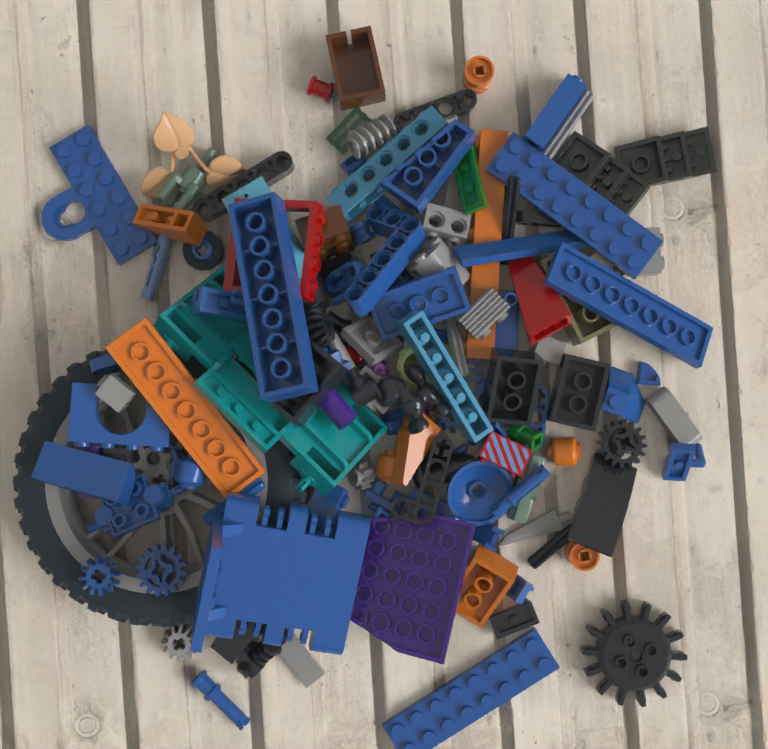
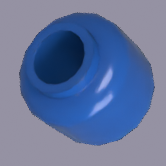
[174,454,206,490]

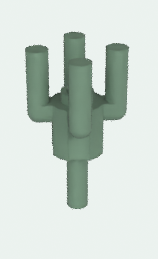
[156,147,217,211]

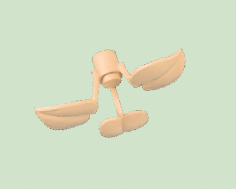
[141,111,246,199]

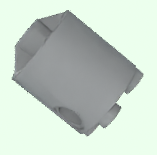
[405,236,470,285]

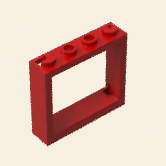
[223,198,326,303]

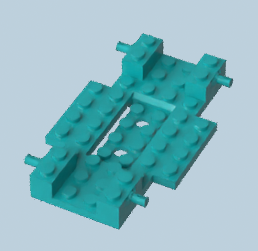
[154,265,389,497]

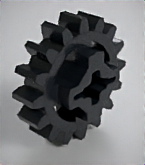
[596,419,647,469]

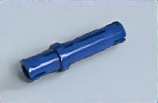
[489,464,551,519]

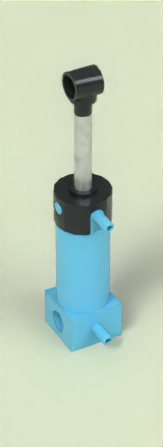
[222,176,379,408]

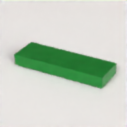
[454,145,487,215]

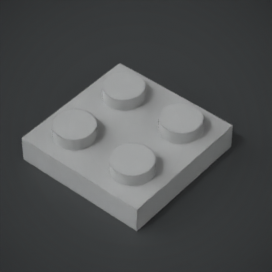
[340,315,404,366]

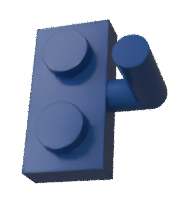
[661,443,706,481]

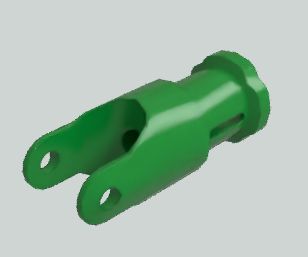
[505,424,544,451]

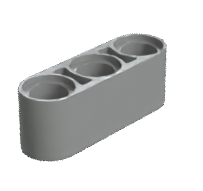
[645,386,703,444]

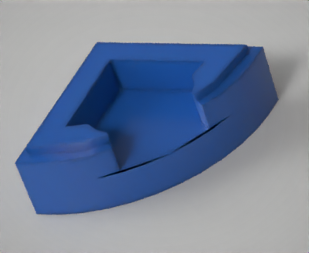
[636,362,661,386]

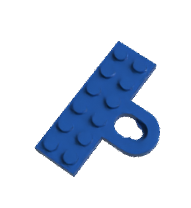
[41,125,158,266]

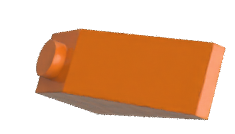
[132,203,209,246]
[391,413,441,486]

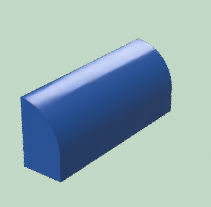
[31,441,135,506]

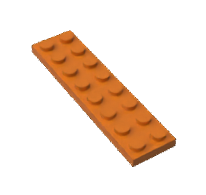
[105,317,266,499]

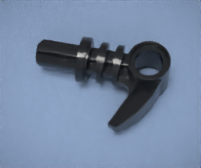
[235,628,287,680]

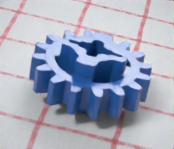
[135,543,189,597]

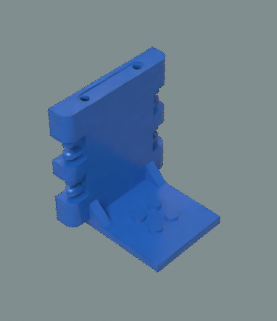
[190,491,370,655]

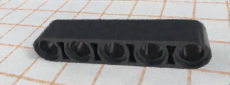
[193,151,294,222]

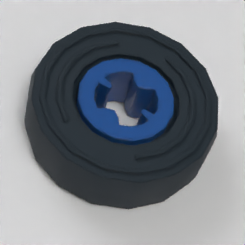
[182,230,224,271]

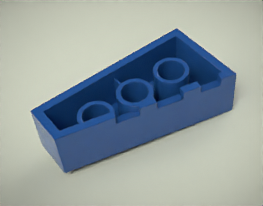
[380,119,475,215]

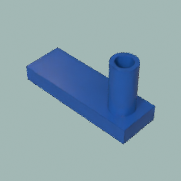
[495,290,519,350]

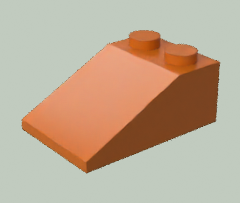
[456,544,519,628]

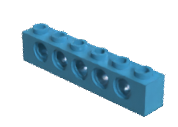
[327,105,449,224]
[395,310,494,443]

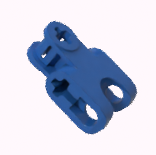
[324,261,365,307]

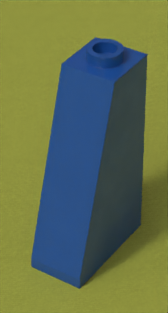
[523,73,587,152]

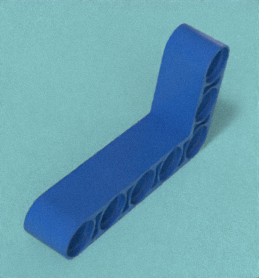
[344,204,427,316]

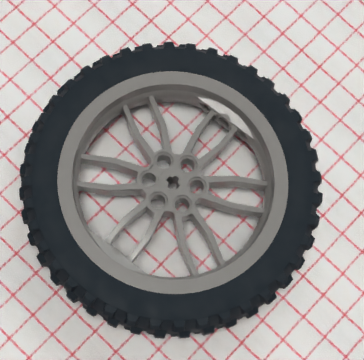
[13,344,307,627]

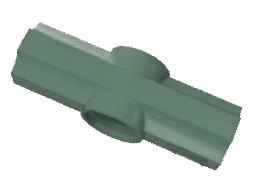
[507,454,545,523]

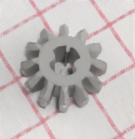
[161,623,197,662]

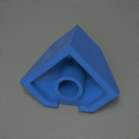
[601,366,646,423]

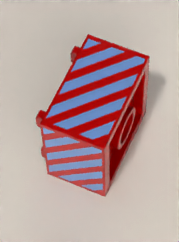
[474,431,533,478]

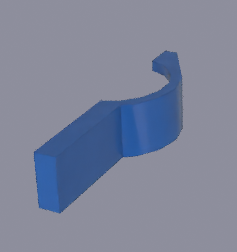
[402,486,505,552]

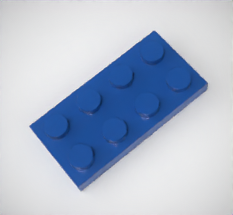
[371,265,471,341]

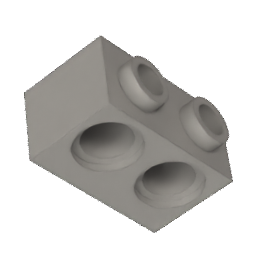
[421,203,472,248]

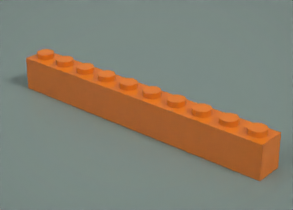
[462,129,508,360]

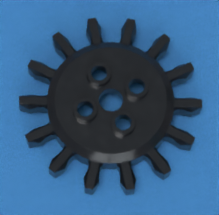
[580,600,687,707]

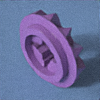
[362,357,390,377]

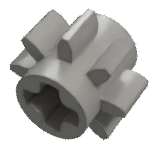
[347,462,376,490]

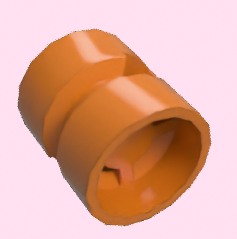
[462,55,495,95]
[564,541,600,571]

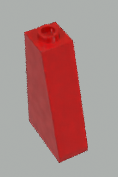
[508,256,572,346]

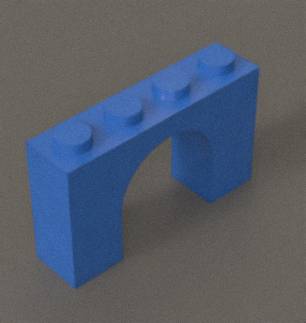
[68,382,170,451]

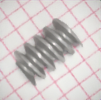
[347,115,397,159]

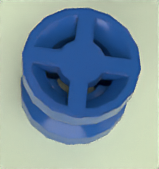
[349,220,376,247]

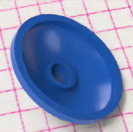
[446,459,514,526]

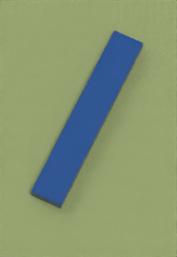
[453,230,588,267]

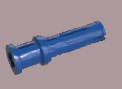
[190,669,250,730]

